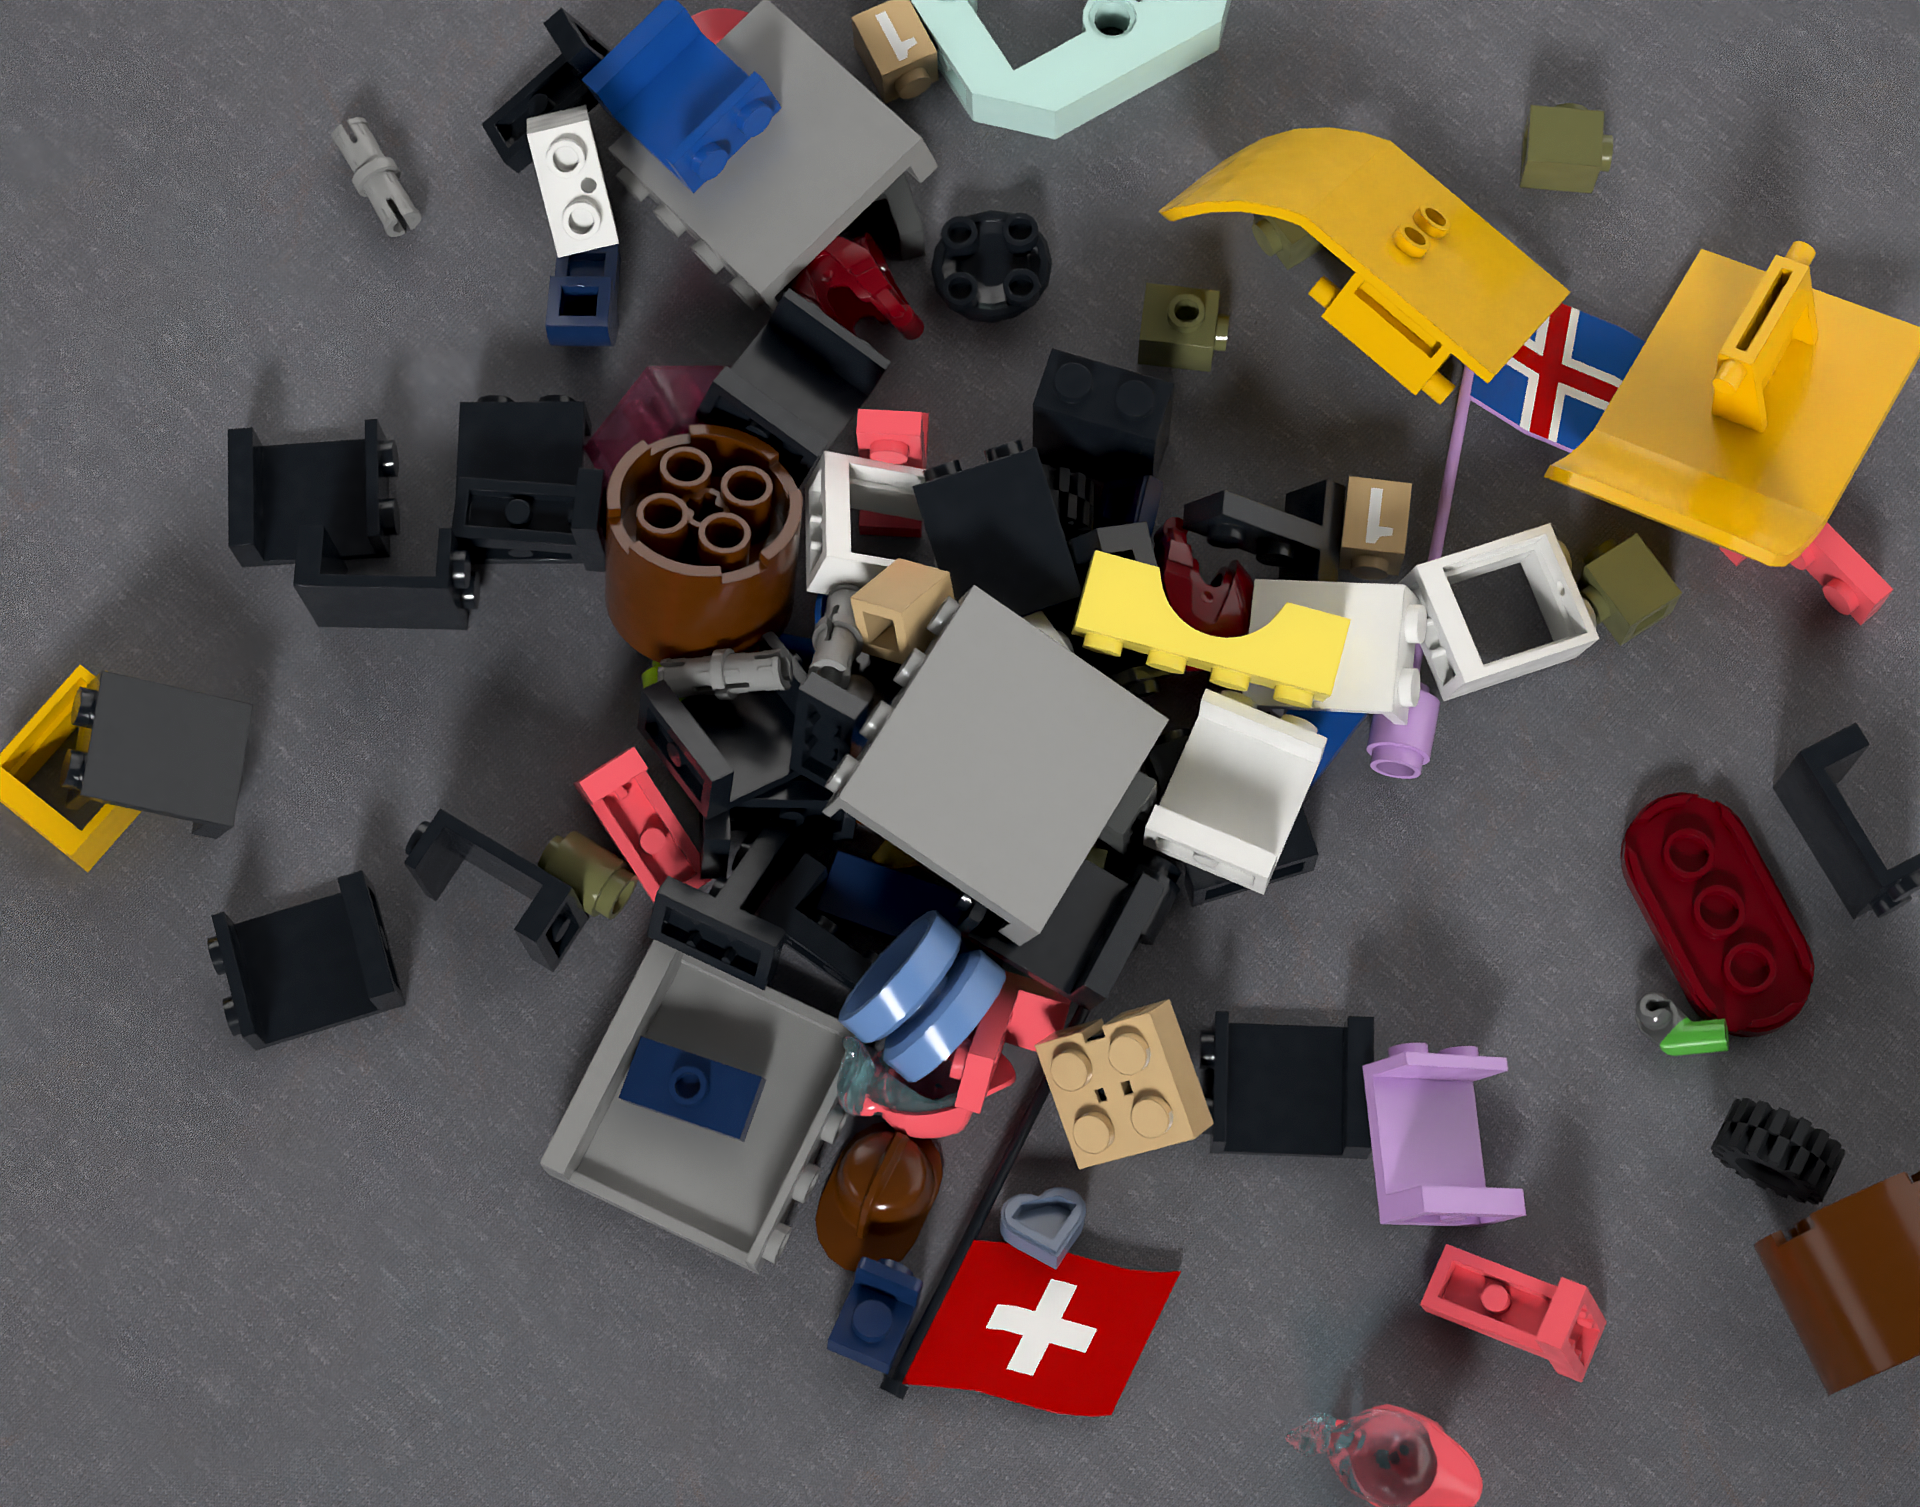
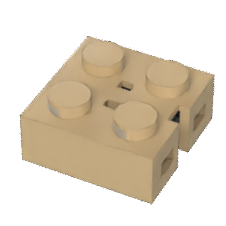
[1034,999,1214,1169]

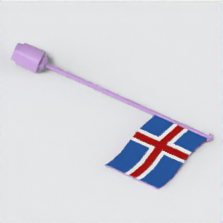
[1366,303,1645,779]

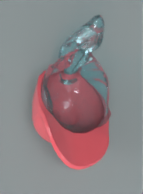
[837,1036,1016,1138]
[1285,1404,1483,1507]

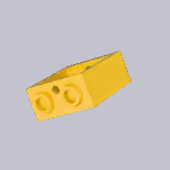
[0,664,142,873]

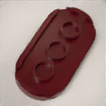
[1620,792,1815,1037]

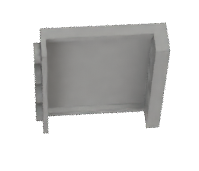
[608,0,939,314]
[822,585,1169,946]
[540,940,878,1275]

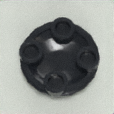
[931,210,1053,323]

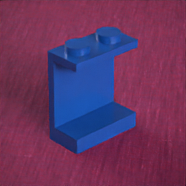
[581,0,782,194]

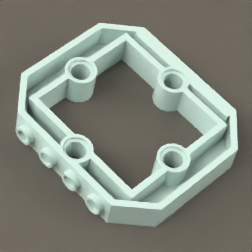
[910,0,1231,139]

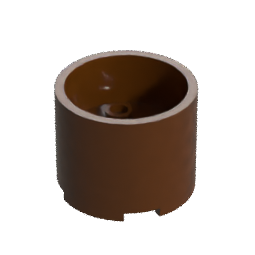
[605,424,803,663]
[1753,1171,1920,1396]

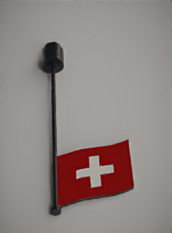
[879,849,1181,1417]

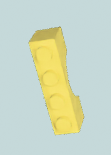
[1071,550,1351,708]

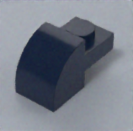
[545,244,621,346]

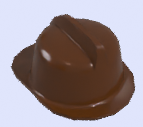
[815,1122,943,1272]

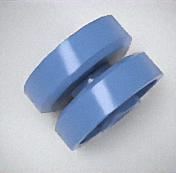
[838,910,1006,1082]

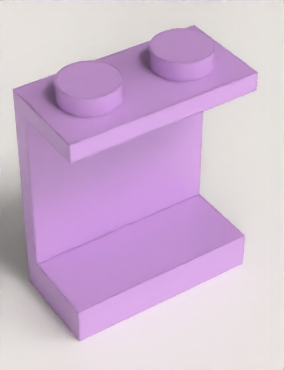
[1363,1043,1526,1227]

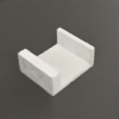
[1242,579,1427,725]
[1143,689,1328,895]

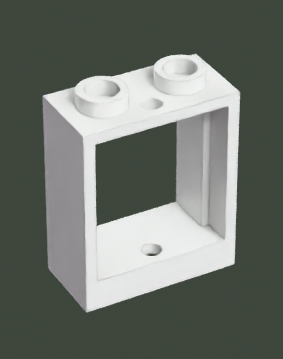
[527,105,619,258]
[805,451,938,595]
[1398,523,1599,701]

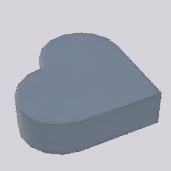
[1000,1187,1086,1270]

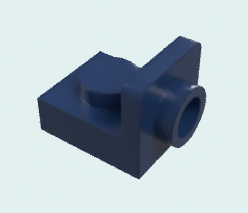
[827,1257,923,1375]

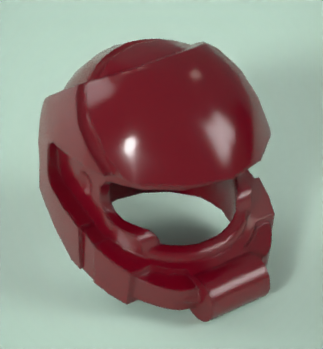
[783,232,924,340]
[1153,517,1254,671]

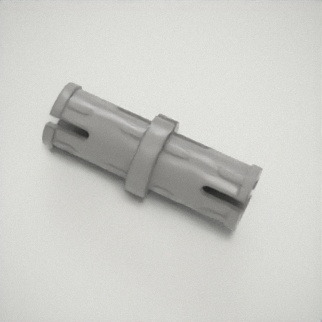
[331,117,422,237]
[808,584,864,689]
[658,648,793,700]

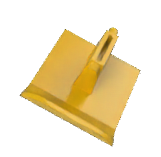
[1158,127,1571,405]
[1543,241,1920,567]

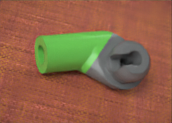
[1635,992,1729,1056]

